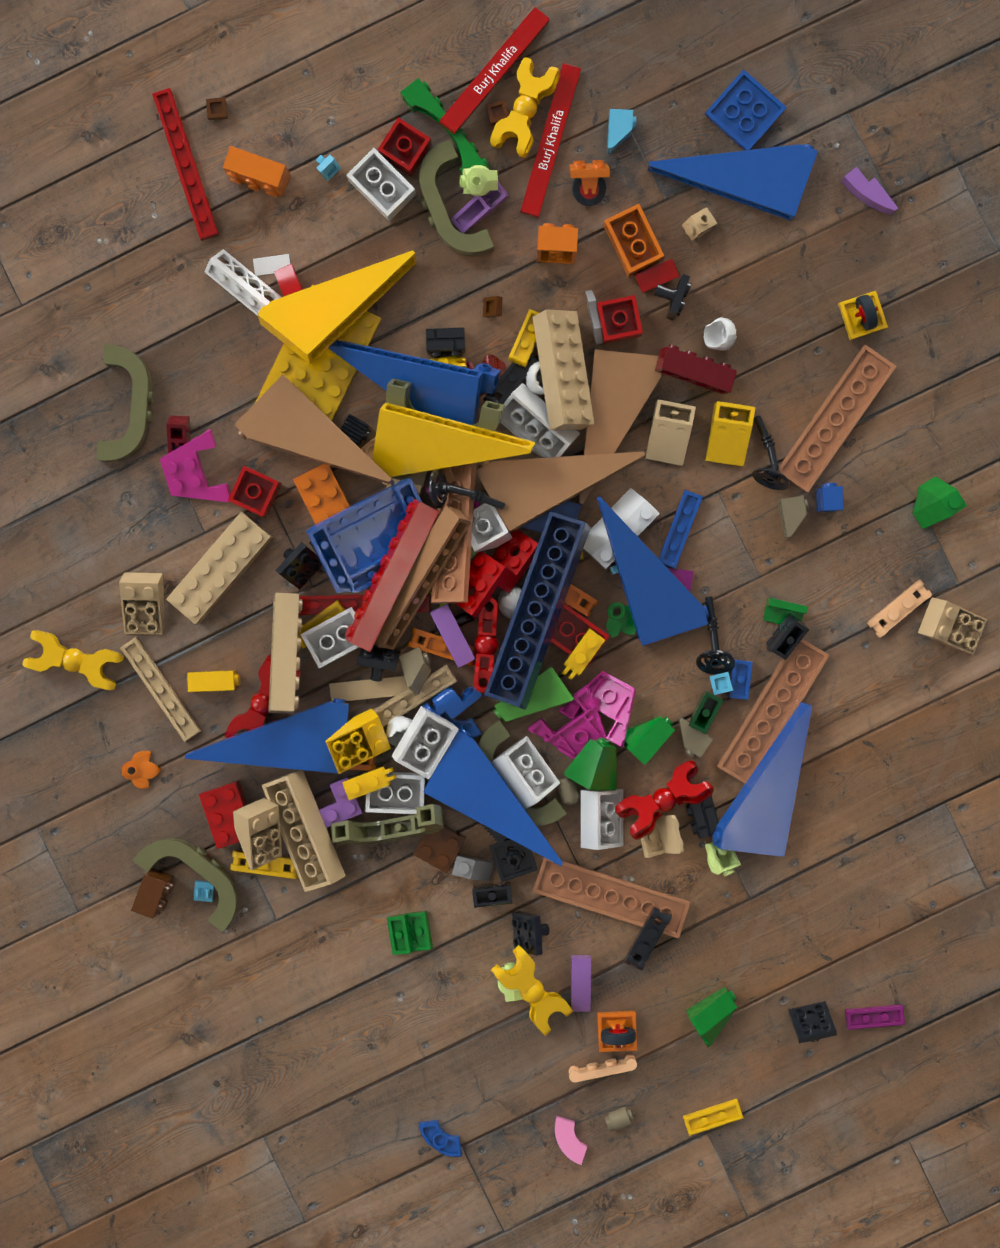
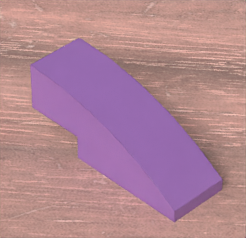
[841,167,898,215]
[450,181,510,234]
[430,604,475,668]
[571,955,591,1012]

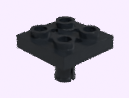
[654,274,692,320]
[275,542,322,590]
[357,645,400,682]
[489,839,538,882]
[512,911,550,956]
[788,1001,837,1044]

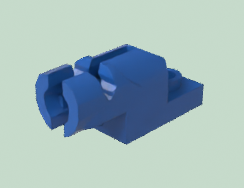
[422,686,482,719]

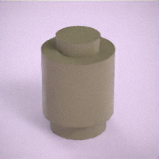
[556,777,580,806]
[605,1106,635,1132]

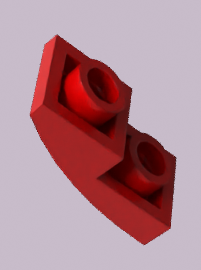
[635,258,680,293]
[274,264,303,296]

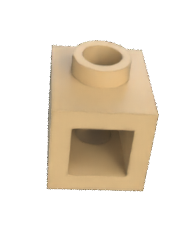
[682,207,717,241]

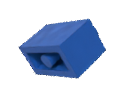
[816,483,843,513]

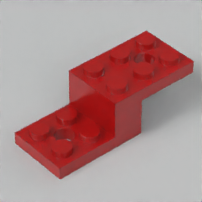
[455,530,538,618]

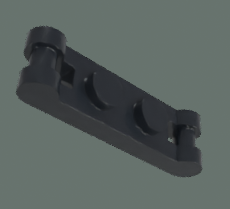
[483,354,539,404]
[624,906,672,971]

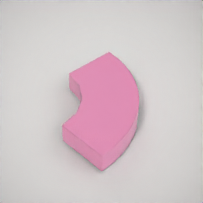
[555,1115,587,1165]

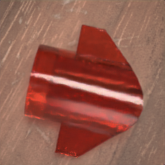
[481,354,506,378]

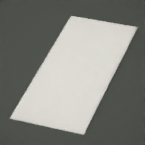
[253,254,290,276]

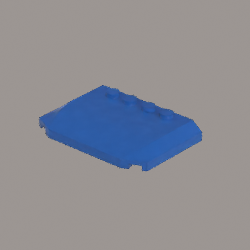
[306,478,433,593]

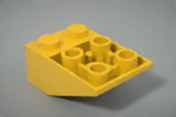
[705,401,755,467]
[325,708,391,774]

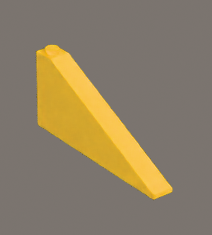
[257,250,417,364]
[372,402,536,477]

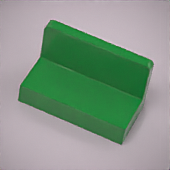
[763,598,808,624]

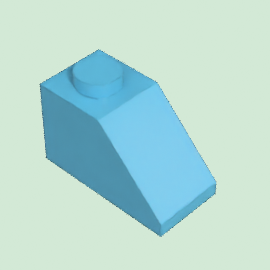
[607,109,636,153]

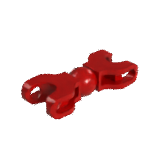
[474,597,499,693]
[224,654,301,738]
[615,760,714,840]

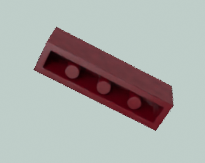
[655,345,737,395]

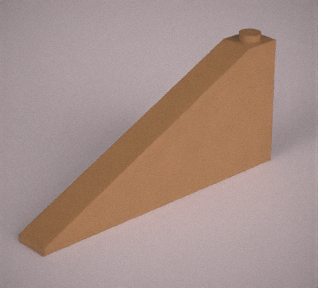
[579,350,662,505]
[234,374,395,485]
[476,451,646,533]

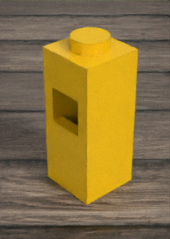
[187,670,240,692]

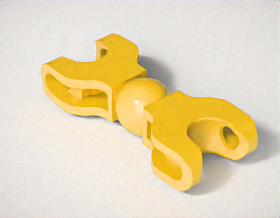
[490,57,560,158]
[22,630,124,690]
[491,945,573,1036]

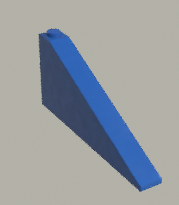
[647,144,818,221]
[329,340,484,425]
[597,497,709,646]
[185,698,349,774]
[713,702,812,857]
[423,729,563,866]

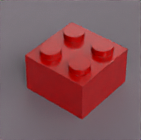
[377,117,432,177]
[597,295,643,345]
[228,466,282,518]

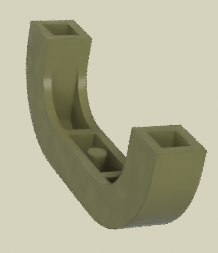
[419,139,494,256]
[96,344,154,462]
[386,378,505,431]
[478,719,567,826]
[331,804,444,845]
[133,837,239,932]

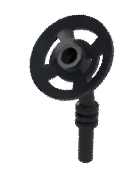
[752,415,790,490]
[429,469,505,510]
[696,596,735,675]

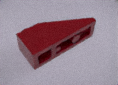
[166,415,191,453]

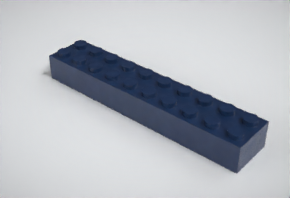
[484,512,591,710]

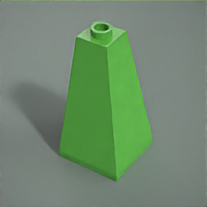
[494,666,574,722]

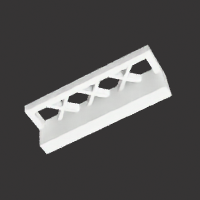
[205,249,282,316]

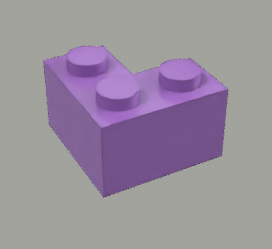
[319,775,364,828]

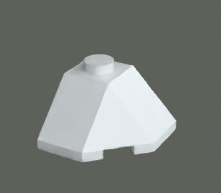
[471,503,513,552]

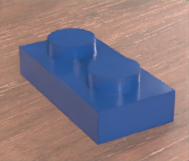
[728,660,752,700]

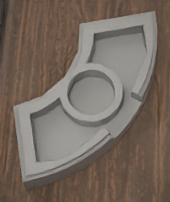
[585,290,603,344]

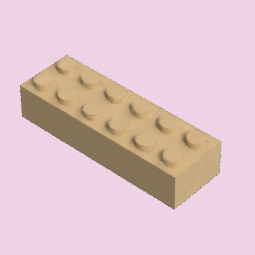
[533,310,594,430]
[166,511,274,624]
[269,593,303,714]
[262,770,346,892]

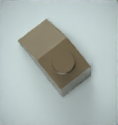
[778,495,809,538]
[399,647,432,696]
[678,716,713,758]

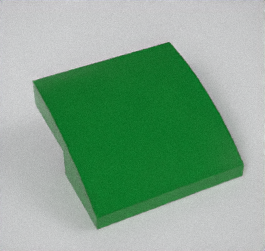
[387,911,433,955]

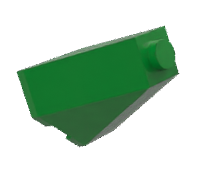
[912,476,967,529]
[624,716,675,765]
[564,738,617,791]
[686,987,737,1047]

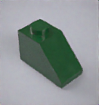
[688,690,724,735]

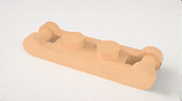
[867,579,932,638]
[568,1054,637,1082]

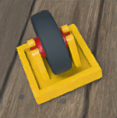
[838,291,888,340]

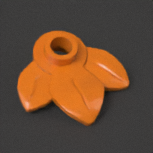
[121,751,161,789]

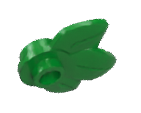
[606,602,636,638]

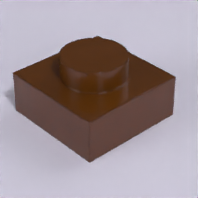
[206,97,228,120]
[486,100,509,125]
[483,296,503,318]

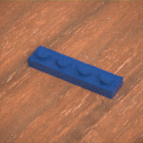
[658,490,703,568]

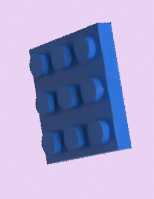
[704,69,787,151]

